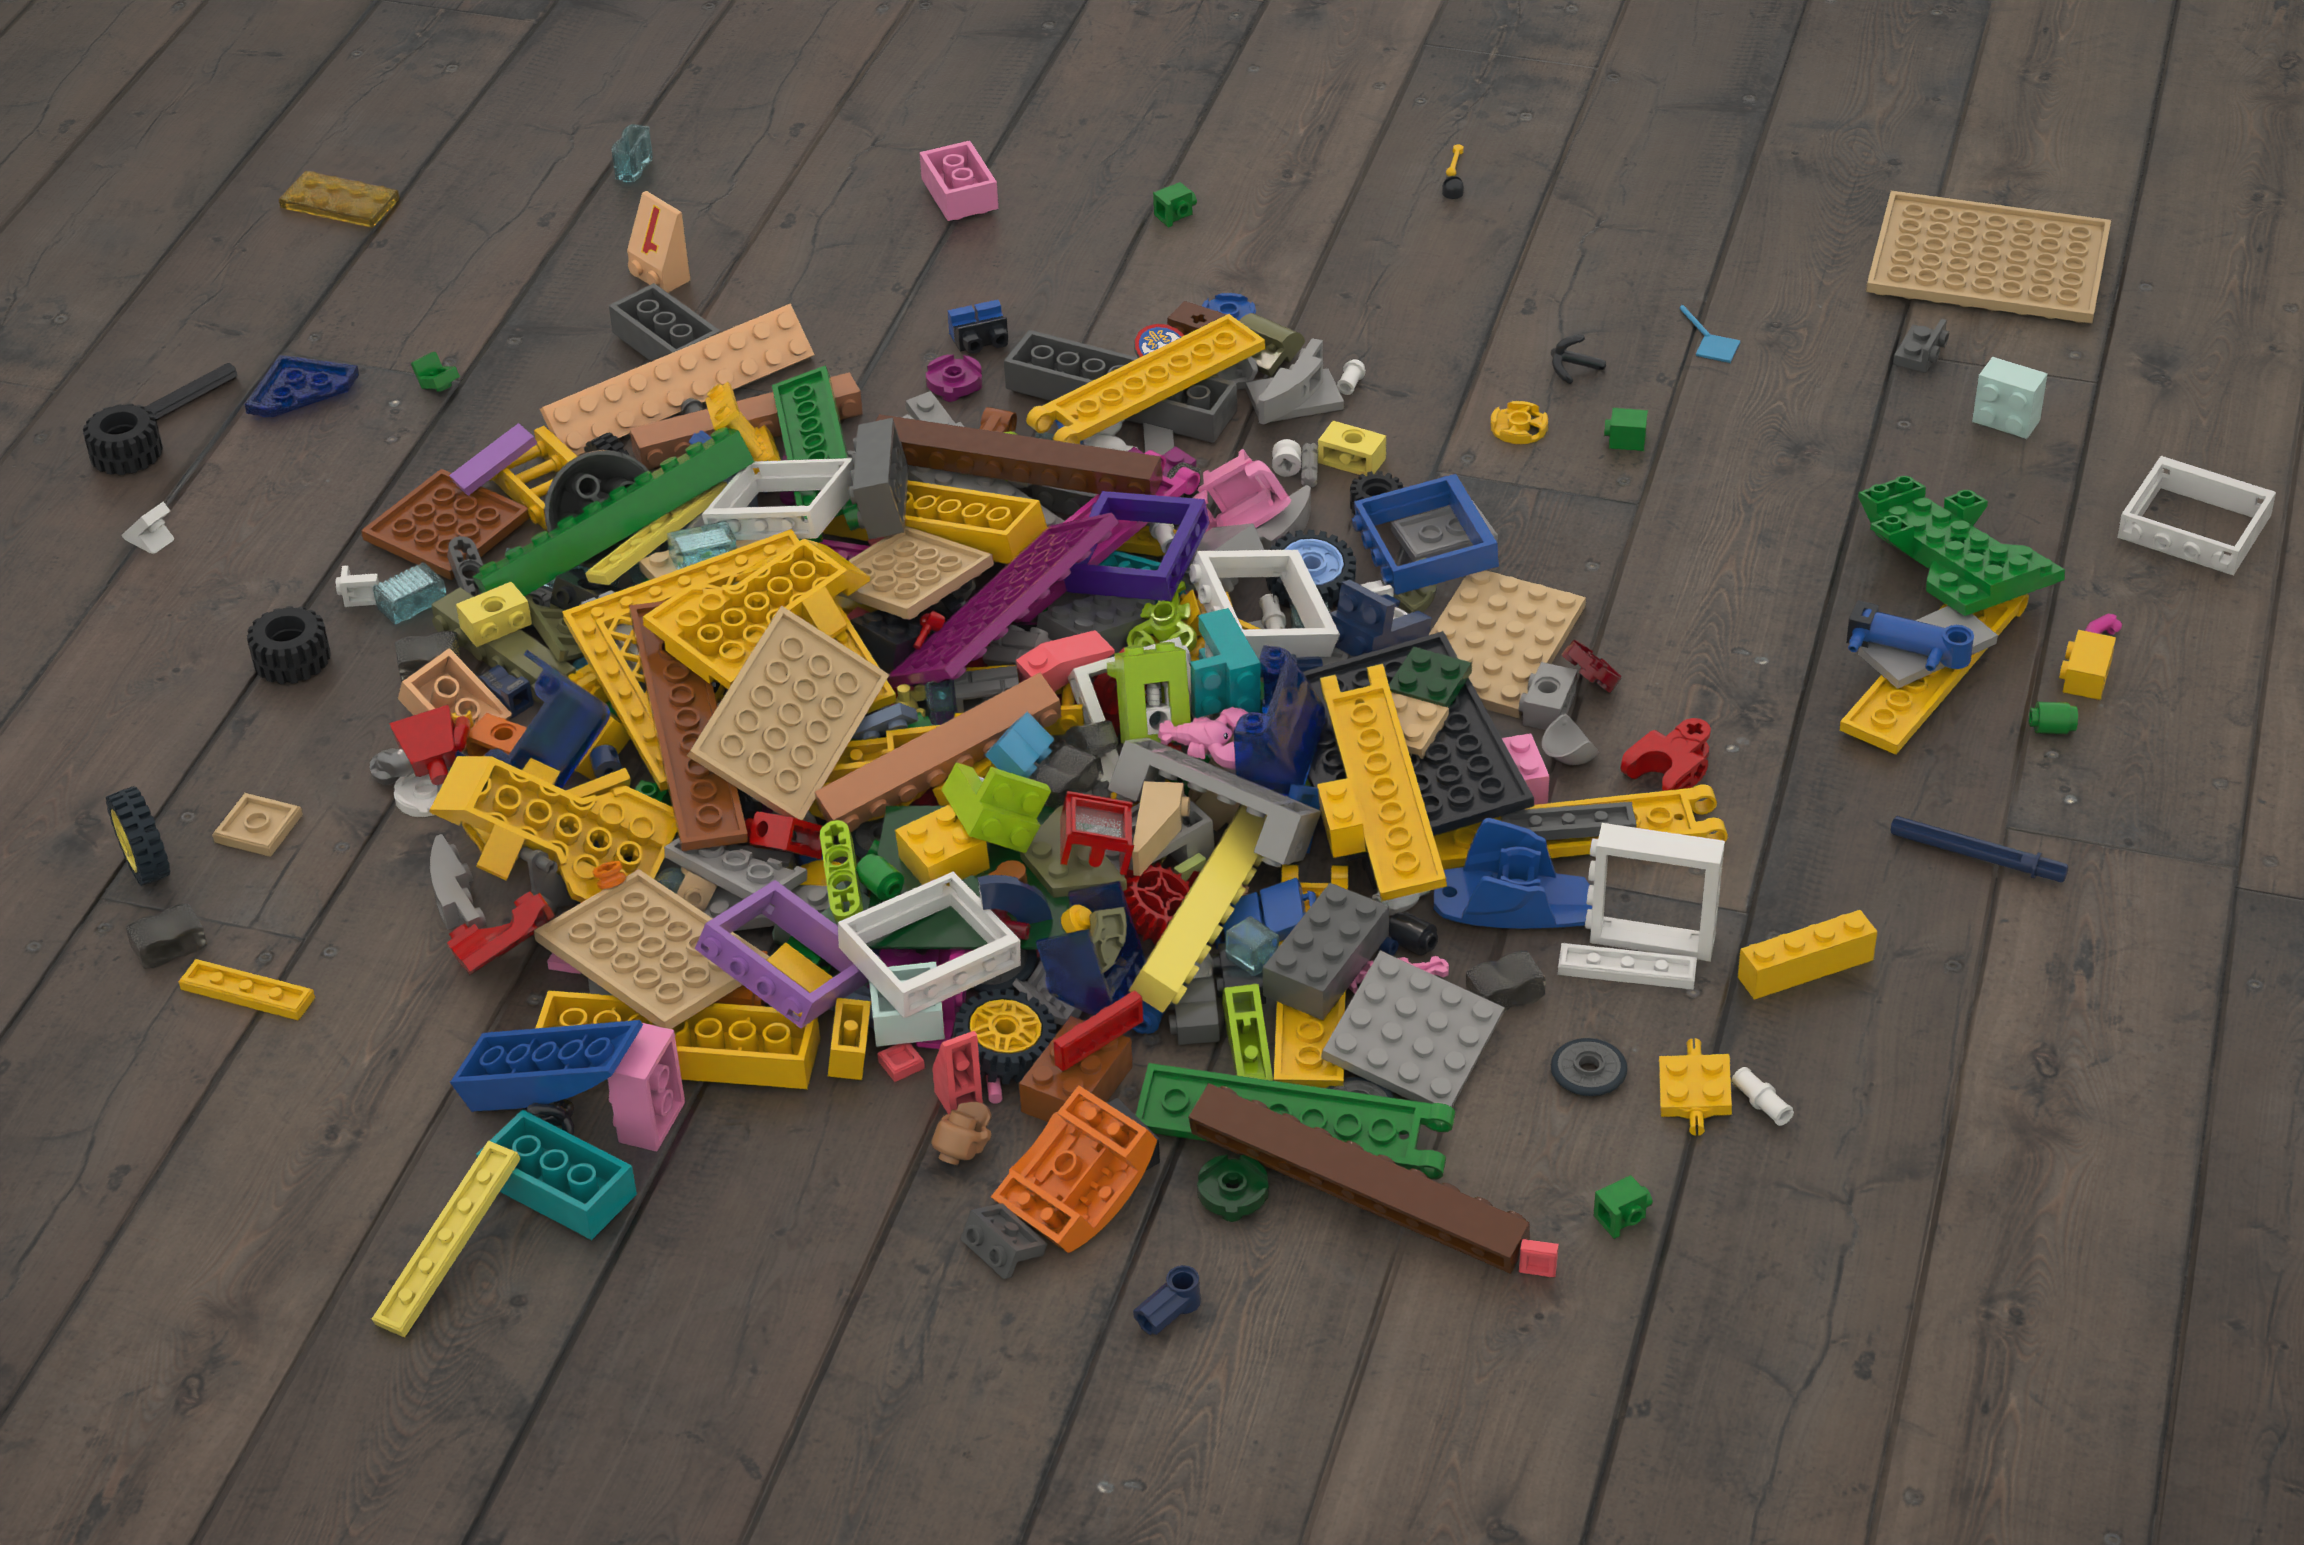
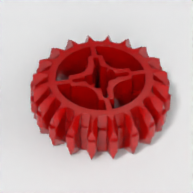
[1112,862,1192,946]

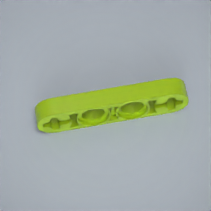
[820,820,863,924]

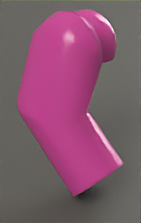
[2085,613,2122,635]

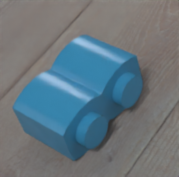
[985,711,1054,778]

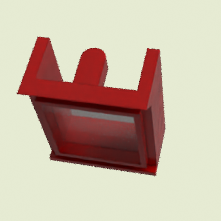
[1060,791,1135,875]

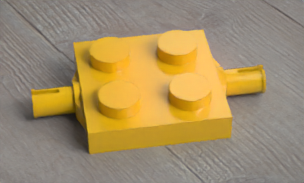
[1659,1038,1732,1136]

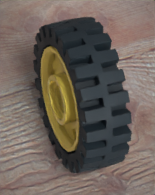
[105,786,171,886]

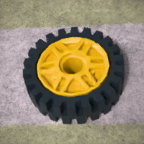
[953,989,1056,1084]

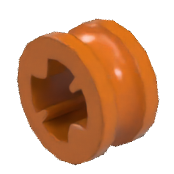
[593,861,626,889]

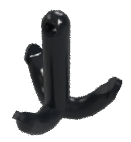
[1551,334,1606,384]
[527,1099,574,1135]

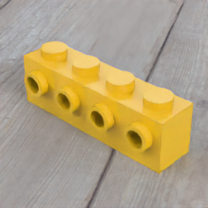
[1738,910,1877,1000]

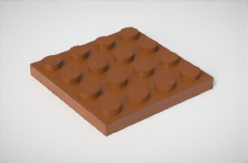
[361,469,530,580]

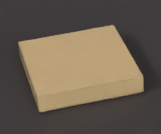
[212,793,303,857]

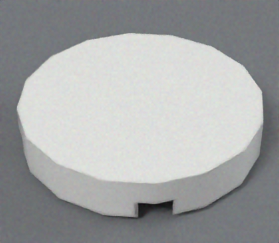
[394,770,449,817]

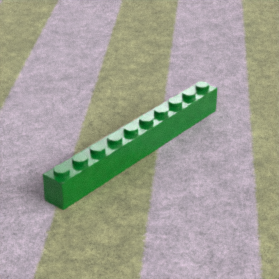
[473,427,755,596]

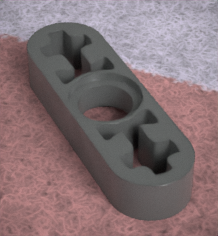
[447,536,483,597]

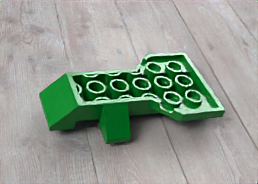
[1858,476,2065,616]

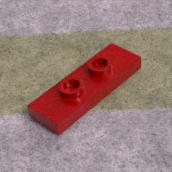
[1053,990,1143,1072]

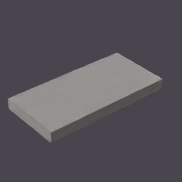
[1858,606,1998,689]

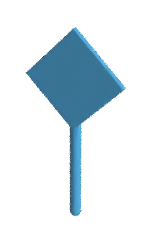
[1680,305,1740,363]

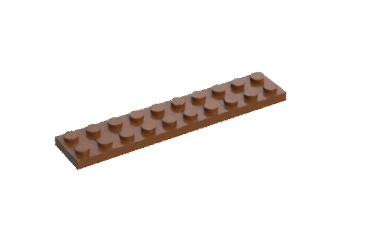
[629,601,748,851]

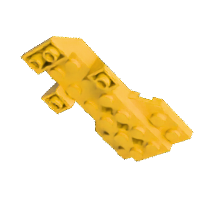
[643,539,870,689]
[429,756,677,903]

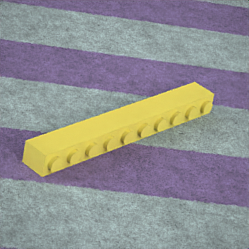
[1128,778,1286,1013]

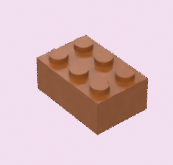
[1019,1016,1133,1122]

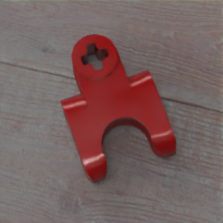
[1620,718,1711,791]

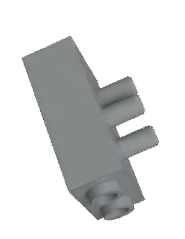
[1157,523,1264,593]

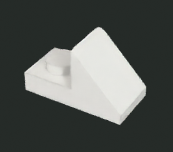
[121,502,174,554]

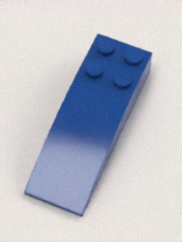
[450,1020,643,1112]

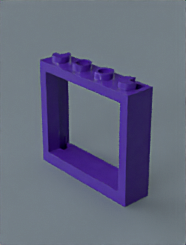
[1064,491,1210,601]

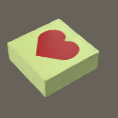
[1174,853,1207,886]

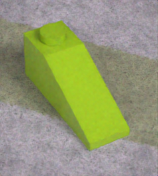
[1222,984,1273,1081]

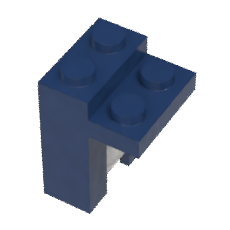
[1330,580,1432,657]

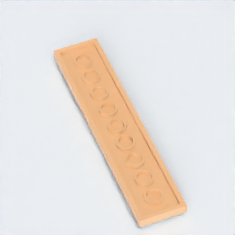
[540,304,814,456]

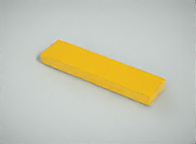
[178,959,315,1021]

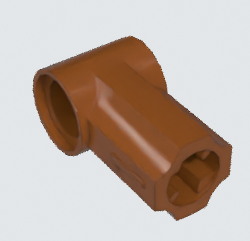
[979,407,1017,433]

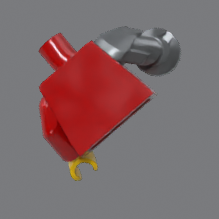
[370,705,474,785]

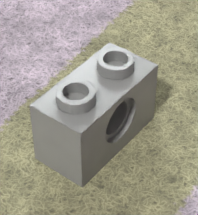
[1519,662,1578,730]

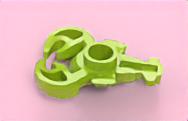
[1126,581,1197,652]

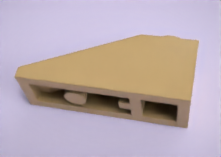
[1132,781,1190,876]

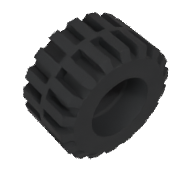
[83,404,163,475]
[247,606,331,684]

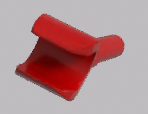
[913,611,945,650]

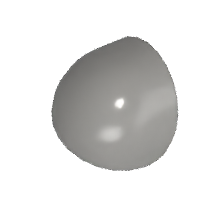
[1542,714,1600,766]

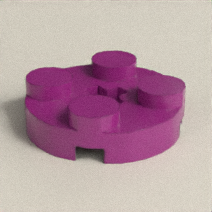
[925,354,982,402]

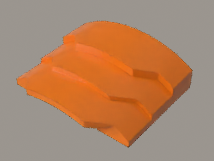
[991,1085,1157,1253]

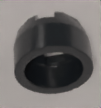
[1442,176,1464,199]

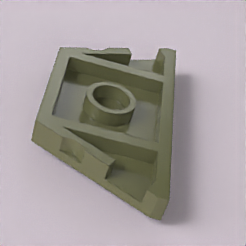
[524,595,584,662]
[1020,805,1127,898]

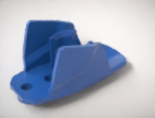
[1433,818,1592,929]

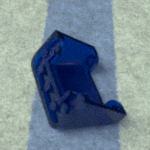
[1234,645,1325,796]

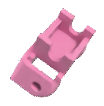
[1193,449,1291,533]

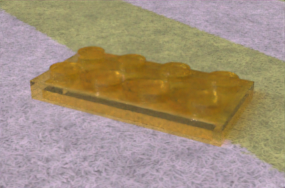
[279,171,400,228]

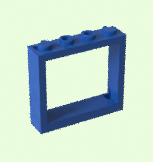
[1351,474,1499,595]

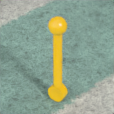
[1446,144,1464,177]

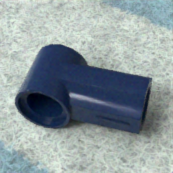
[1133,1265,1201,1335]

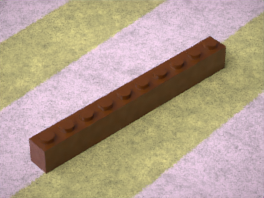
[876,414,1163,495]
[1188,1083,1530,1274]

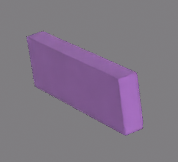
[449,423,537,496]

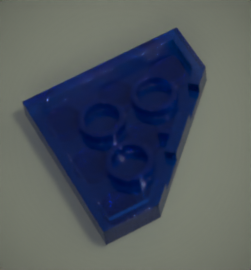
[245,355,359,417]

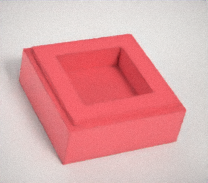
[877,1043,925,1082]
[1519,1239,1559,1277]

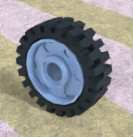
[1266,529,1356,611]

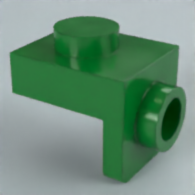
[411,352,460,392]

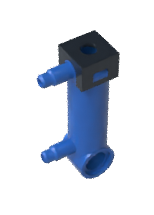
[1846,600,1974,671]

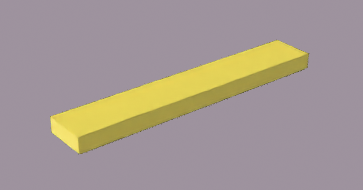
[585,481,728,585]
[372,1141,521,1338]

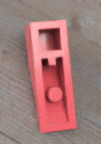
[1016,630,1115,692]
[932,1031,983,1114]

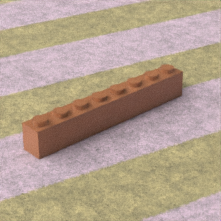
[630,372,863,470]
[815,673,1062,837]

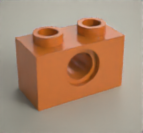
[466,713,542,770]

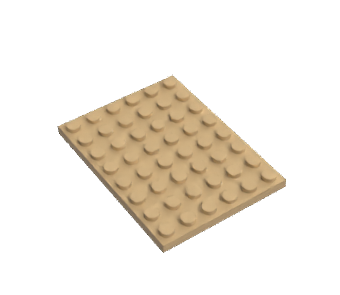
[1866,191,2111,323]

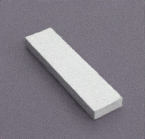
[1558,943,1697,990]

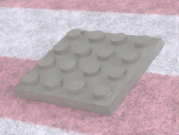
[1321,951,1505,1107]

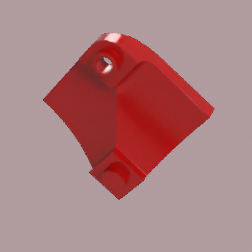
[447,891,555,976]

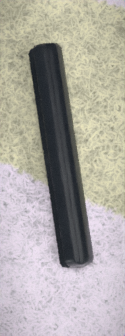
[145,363,237,420]

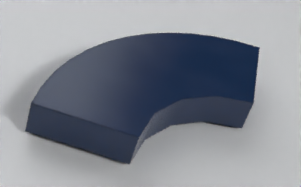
[977,875,1053,924]

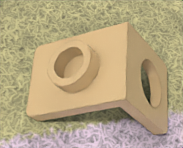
[676,867,718,912]

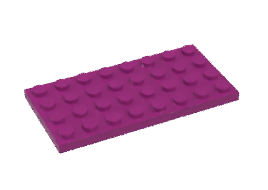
[887,512,1119,688]

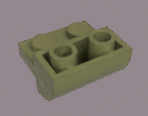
[1239,313,1306,377]

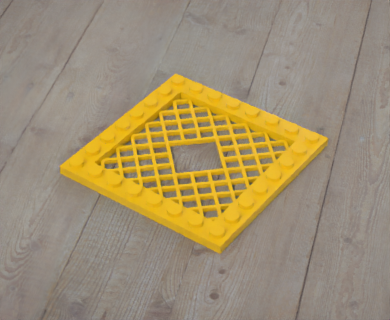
[562,529,896,791]

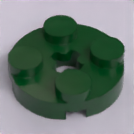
[1197,1155,1269,1222]

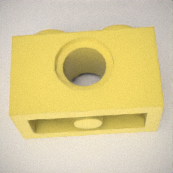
[1318,421,1386,476]
[456,582,532,647]

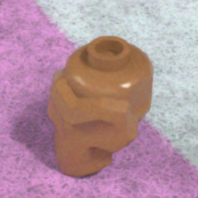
[931,1102,992,1165]

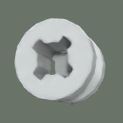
[1272,439,1301,477]

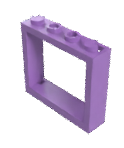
[695,880,880,1028]

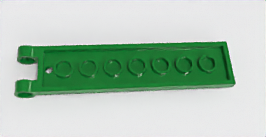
[772,365,860,543]
[1136,1063,1456,1179]

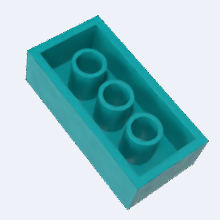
[476,1109,637,1240]

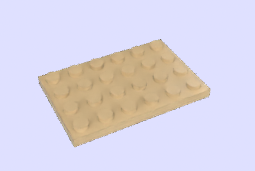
[1429,570,1586,718]
[687,606,889,820]
[534,869,770,1029]

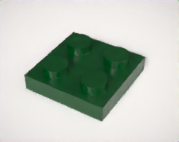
[1389,647,1472,708]

